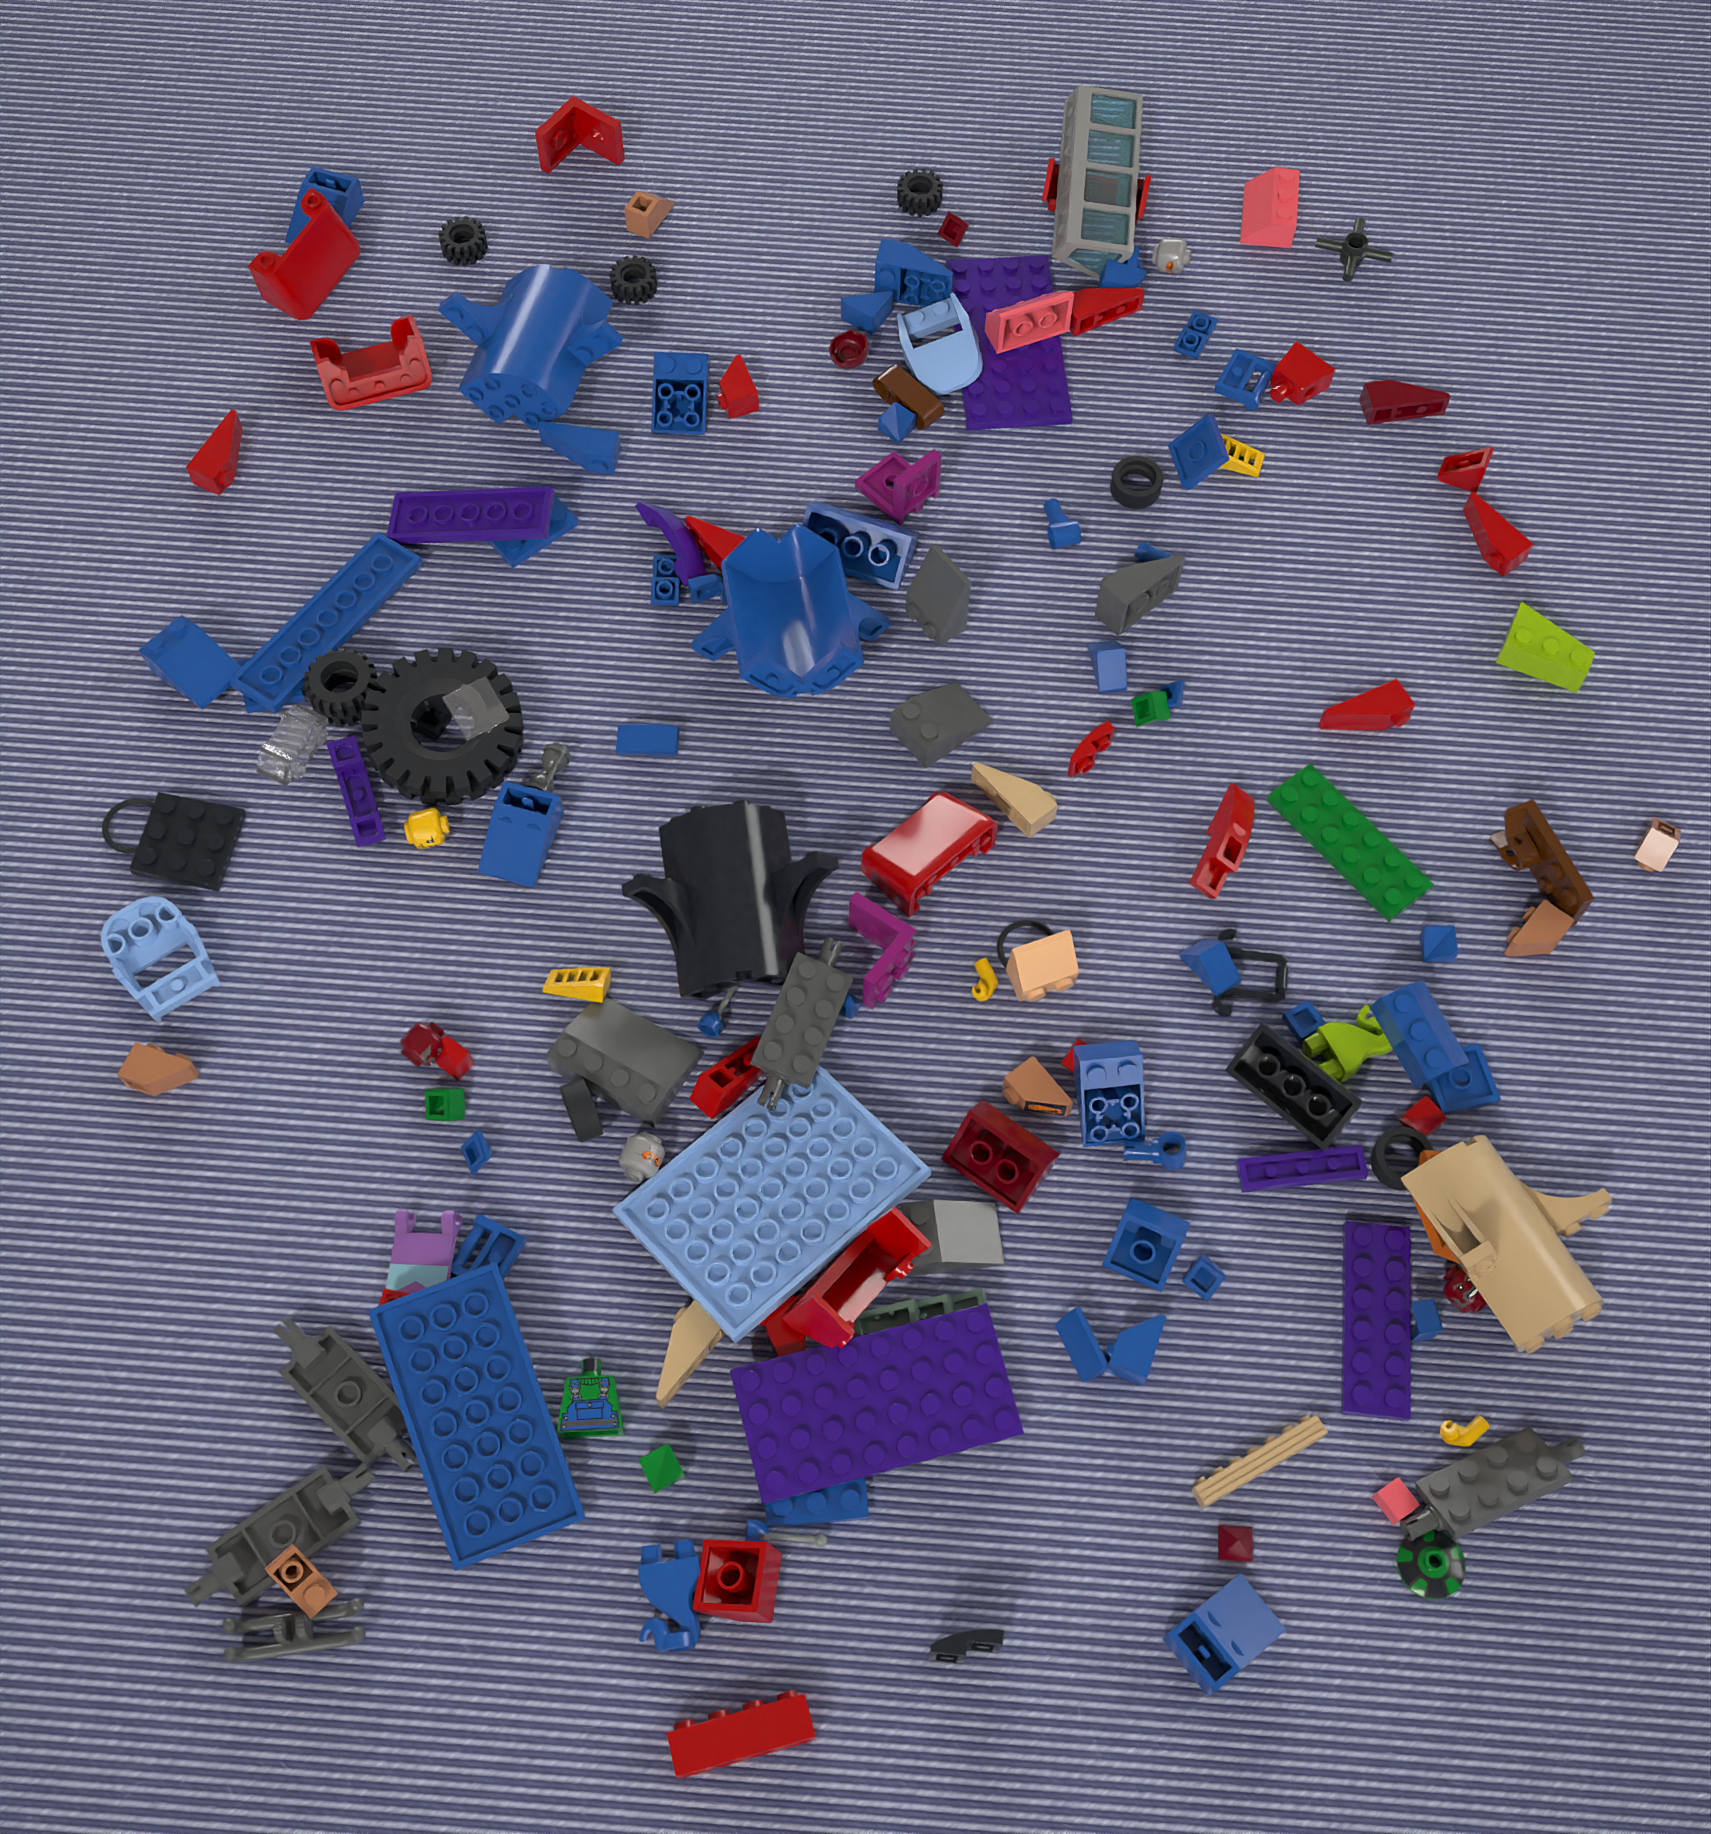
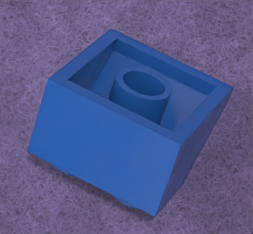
[1102,1197,1190,1292]

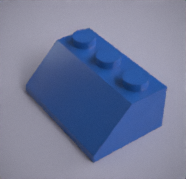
[1369,980,1469,1089]

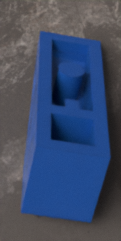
[538,421,621,474]

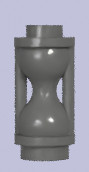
[525,743,572,793]

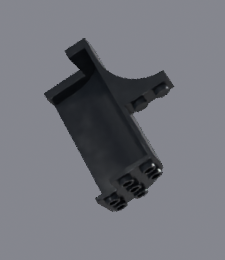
[621,800,839,1001]

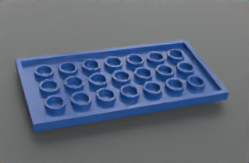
[368,1262,586,1571]

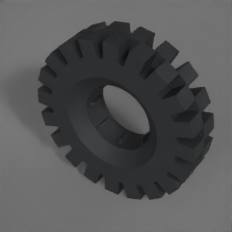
[361,647,524,806]

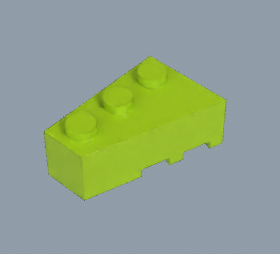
[1496,601,1595,693]

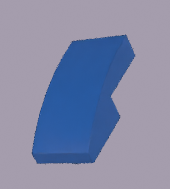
[1173,310,1218,360]
[650,555,681,606]
[615,724,680,758]

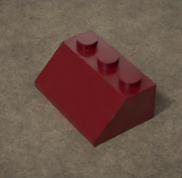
[941,1100,1060,1214]

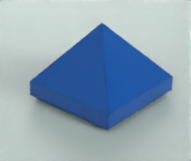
[1160,679,1185,709]
[461,1130,493,1174]

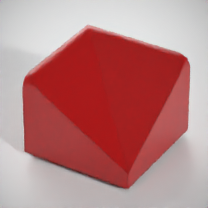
[436,1035,474,1081]
[1398,1096,1448,1137]

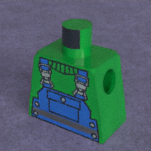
[557,1358,625,1439]

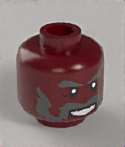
[400,1021,445,1068]
[1443,1265,1487,1314]

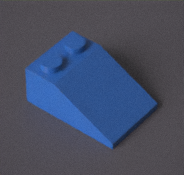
[138,615,241,709]

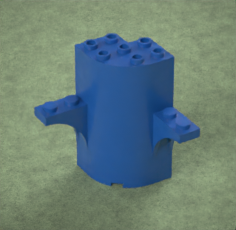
[437,264,624,430]
[691,523,891,698]

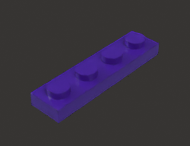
[1235,1145,1368,1193]

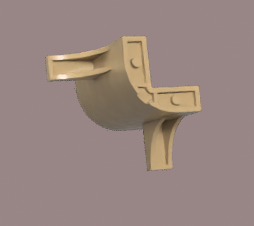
[1401,1135,1612,1354]

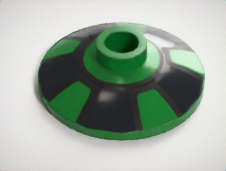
[1396,1529,1466,1600]

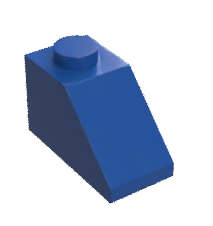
[1104,1314,1166,1385]

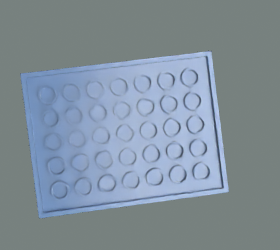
[612,1064,931,1344]

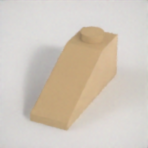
[971,762,1058,838]
[656,1300,726,1409]

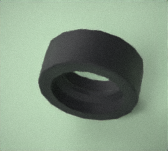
[1110,456,1163,509]
[560,1078,603,1143]
[1370,1127,1434,1191]

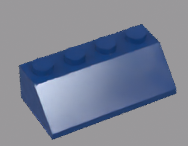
[802,501,919,590]

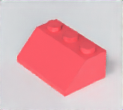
[1240,167,1300,249]
[985,291,1074,354]

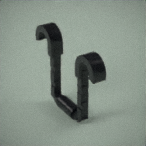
[1212,929,1288,1017]

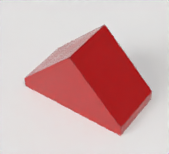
[1437,447,1494,493]

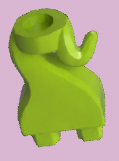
[1302,1005,1393,1083]

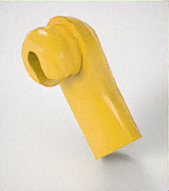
[971,958,998,1001]
[1440,1415,1490,1447]

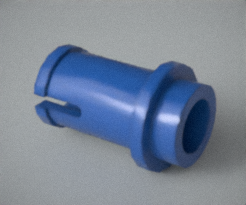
[1134,541,1171,562]

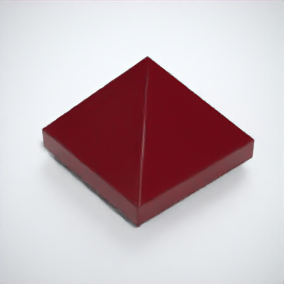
[937,211,970,247]
[1217,1525,1253,1563]

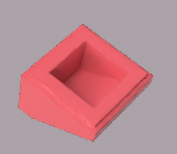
[1372,1477,1420,1525]

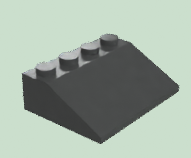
[546,997,704,1128]

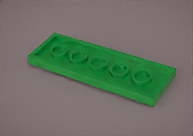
[1266,763,1434,923]

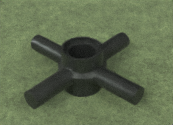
[1315,218,1393,282]

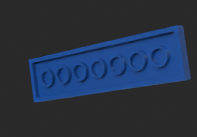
[229,532,422,714]

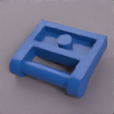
[1214,348,1276,410]
[450,1214,527,1281]

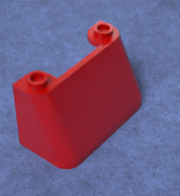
[248,187,360,320]
[309,315,432,411]
[860,791,998,917]

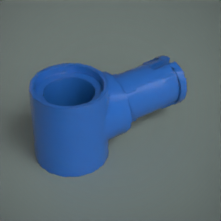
[1043,498,1081,550]
[1124,1131,1187,1171]

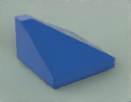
[1182,1254,1227,1302]

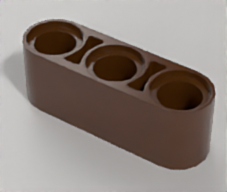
[872,364,945,430]

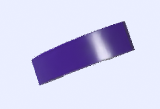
[635,502,706,586]
[326,735,386,848]

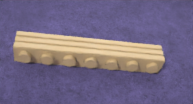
[1191,1415,1328,1509]

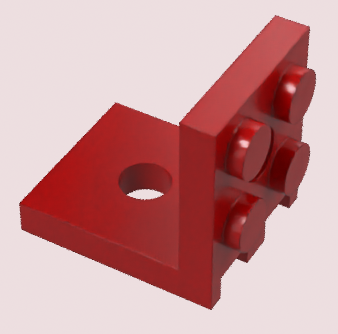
[535,96,625,174]

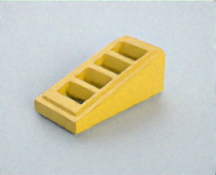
[1220,434,1265,477]
[543,967,611,1003]

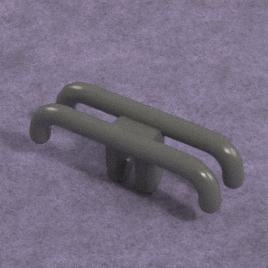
[222,1598,366,1662]

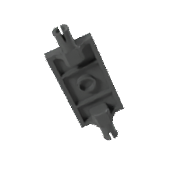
[750,938,854,1110]
[274,1317,418,1472]
[1400,1426,1586,1542]
[184,1462,376,1608]

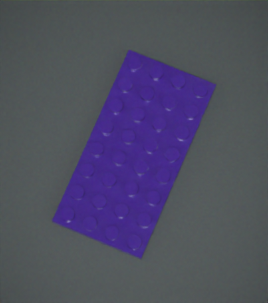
[945,255,1073,430]
[730,1303,1024,1505]

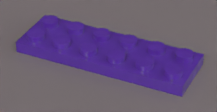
[386,486,555,544]
[1341,1221,1411,1422]

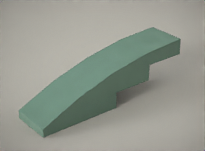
[853,1288,988,1337]

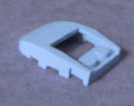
[897,293,983,396]
[101,896,220,1023]

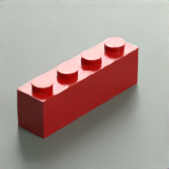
[666,1690,816,1780]

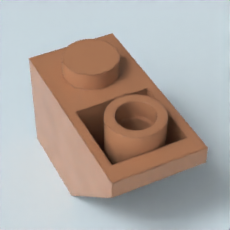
[624,191,674,239]
[1504,899,1575,957]
[117,1042,199,1096]
[265,1543,338,1619]

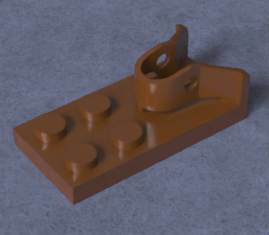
[1489,799,1595,926]

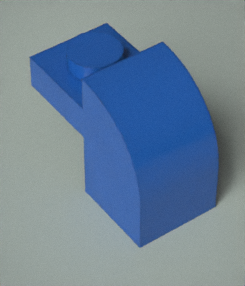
[1097,246,1147,288]

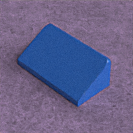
[1055,1306,1109,1383]

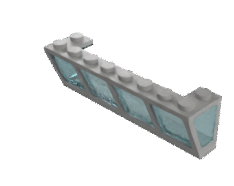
[1052,85,1143,280]

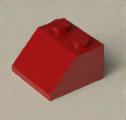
[693,1539,782,1623]

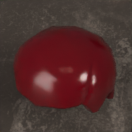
[829,329,869,370]

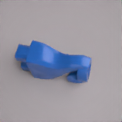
[638,1539,701,1653]

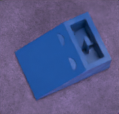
[285,166,365,244]
[874,238,953,307]
[651,352,710,435]
[478,781,564,888]
[1073,1040,1145,1147]
[1162,1573,1287,1697]

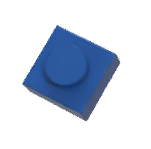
[1282,1000,1326,1042]

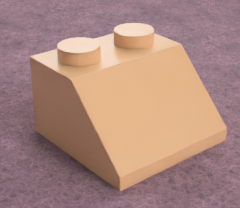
[1006,929,1079,1002]

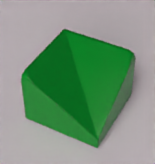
[1131,691,1170,727]
[425,1087,465,1122]
[638,1443,685,1494]

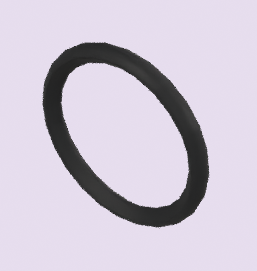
[102,798,154,854]
[997,920,1055,968]

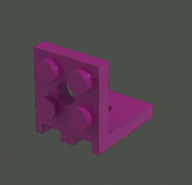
[855,449,942,526]
[849,892,917,1010]

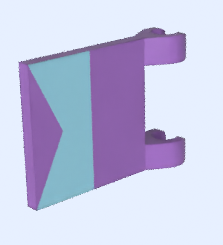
[386,1209,463,1294]

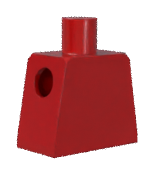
[1270,341,1335,405]

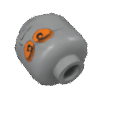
[1152,238,1192,274]
[618,1132,665,1182]

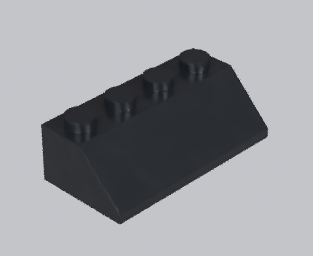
[1224,1022,1364,1151]

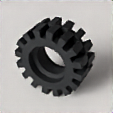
[897,168,943,217]
[439,216,488,266]
[610,255,658,305]

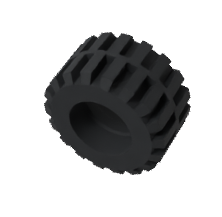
[304,648,378,727]

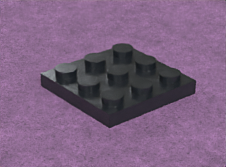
[129,792,246,892]

